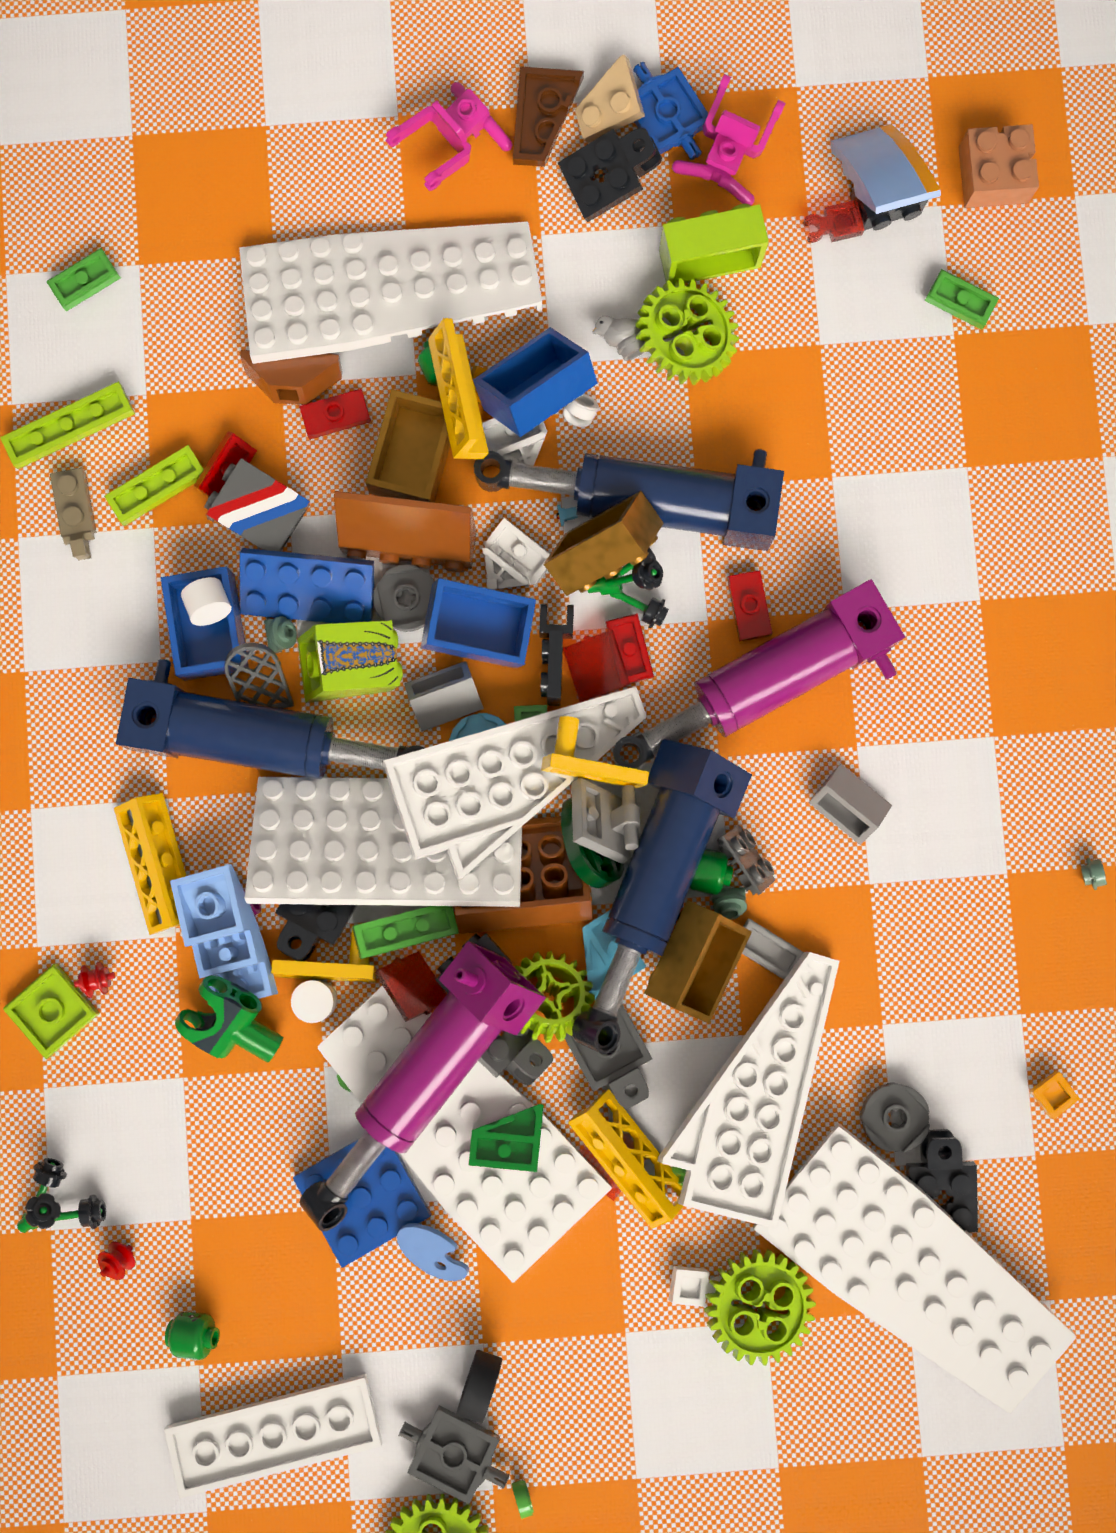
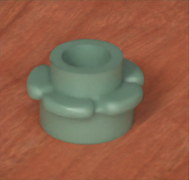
[1081,858,1107,890]

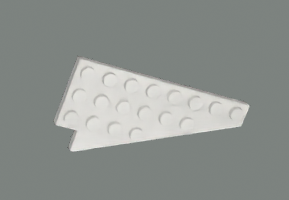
[657,952,839,1229]

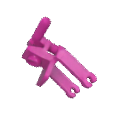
[672,74,785,206]
[386,82,513,191]

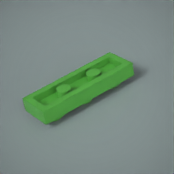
[352,906,459,959]

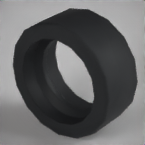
[456,1350,503,1424]

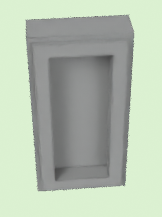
[742,918,804,980]

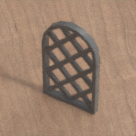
[225,643,294,709]

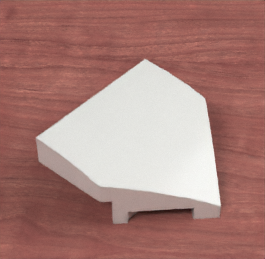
[482,418,547,466]
[482,518,551,590]

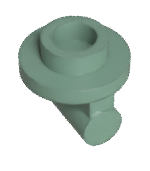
[264,616,297,653]
[711,887,747,920]

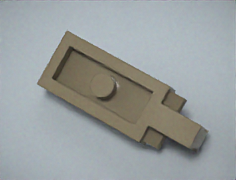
[50,467,97,561]

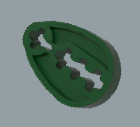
[561,797,624,888]

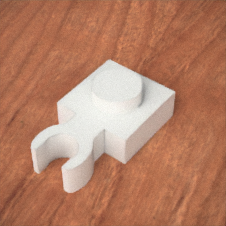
[669,1266,722,1307]

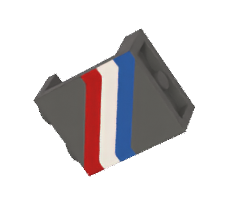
[204,458,310,552]

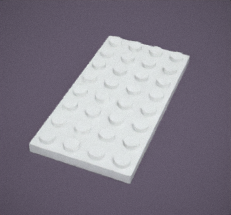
[244,777,522,907]

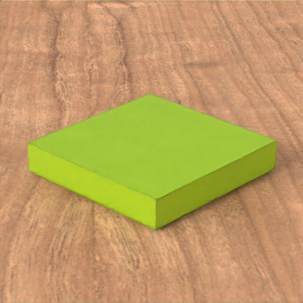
[3,963,100,1059]

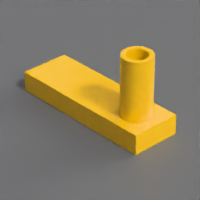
[541,716,649,788]
[271,925,377,983]

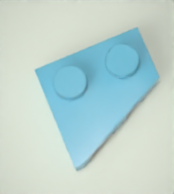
[582,910,647,1000]

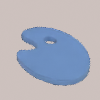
[397,1223,469,1281]

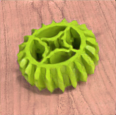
[514,951,595,1043]

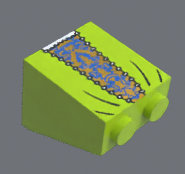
[297,620,403,703]

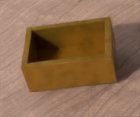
[365,389,450,503]
[543,491,664,596]
[644,900,752,1024]

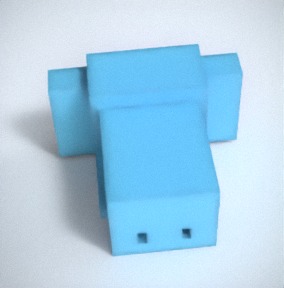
[556,505,578,526]

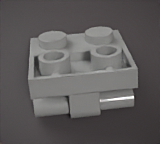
[571,778,641,864]

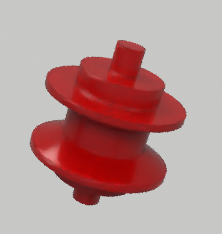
[74,961,115,998]
[97,1241,136,1280]

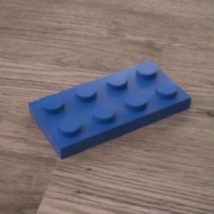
[240,548,374,623]

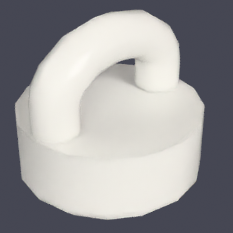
[563,394,599,427]

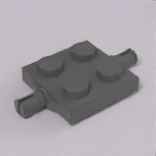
[398,1405,510,1504]

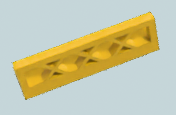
[428,318,489,459]
[114,793,186,935]
[568,1089,683,1229]

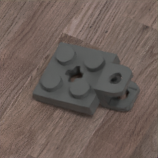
[565,1002,652,1109]
[478,1029,553,1086]

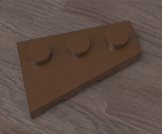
[513,66,584,167]

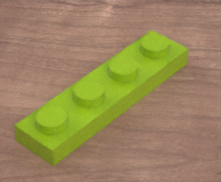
[0,381,135,469]

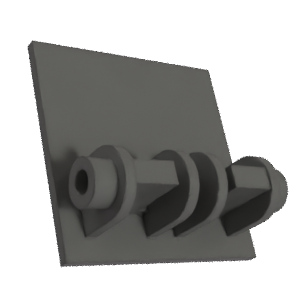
[717,824,775,895]

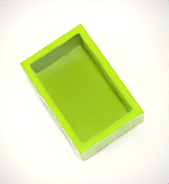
[659,204,769,285]

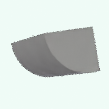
[404,661,484,731]
[809,764,892,845]

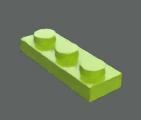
[104,445,204,526]

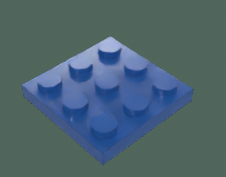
[293,1138,432,1268]

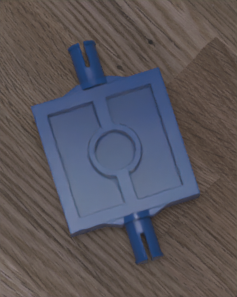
[633,62,708,160]

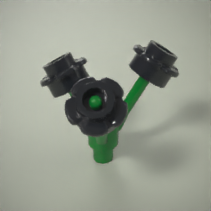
[587,547,669,629]
[17,1158,106,1233]

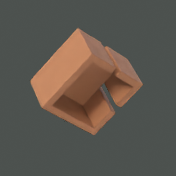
[959,124,1039,208]

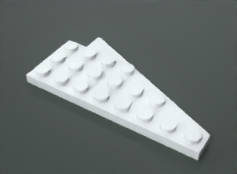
[383,686,647,880]

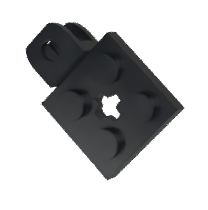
[558,128,662,222]
[539,604,574,706]
[275,904,358,961]
[906,1129,978,1233]

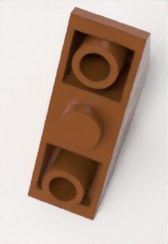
[240,350,342,405]

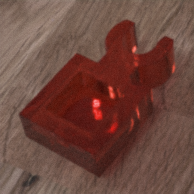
[803,200,865,243]

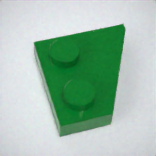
[468,1104,544,1172]

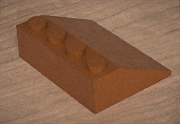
[334,491,477,572]
[455,816,592,934]

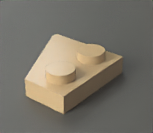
[575,55,645,143]

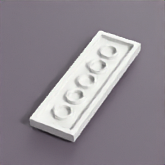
[164,1374,382,1499]

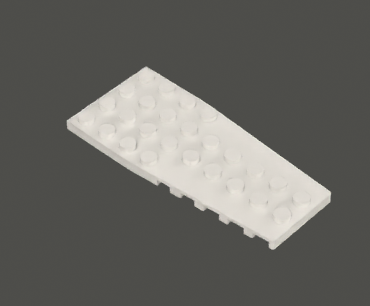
[239,222,542,364]
[318,977,612,1283]
[753,1123,1076,1413]

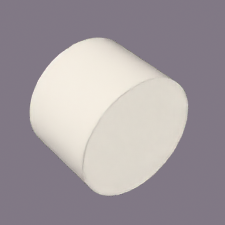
[181,577,231,626]
[291,979,337,1023]

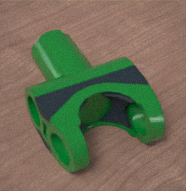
[175,975,284,1063]

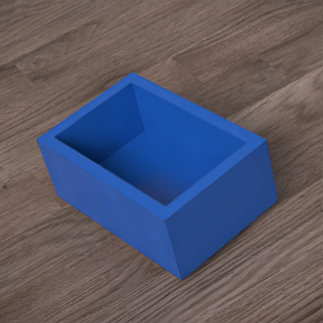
[473,327,598,437]
[160,566,249,681]
[420,578,536,668]

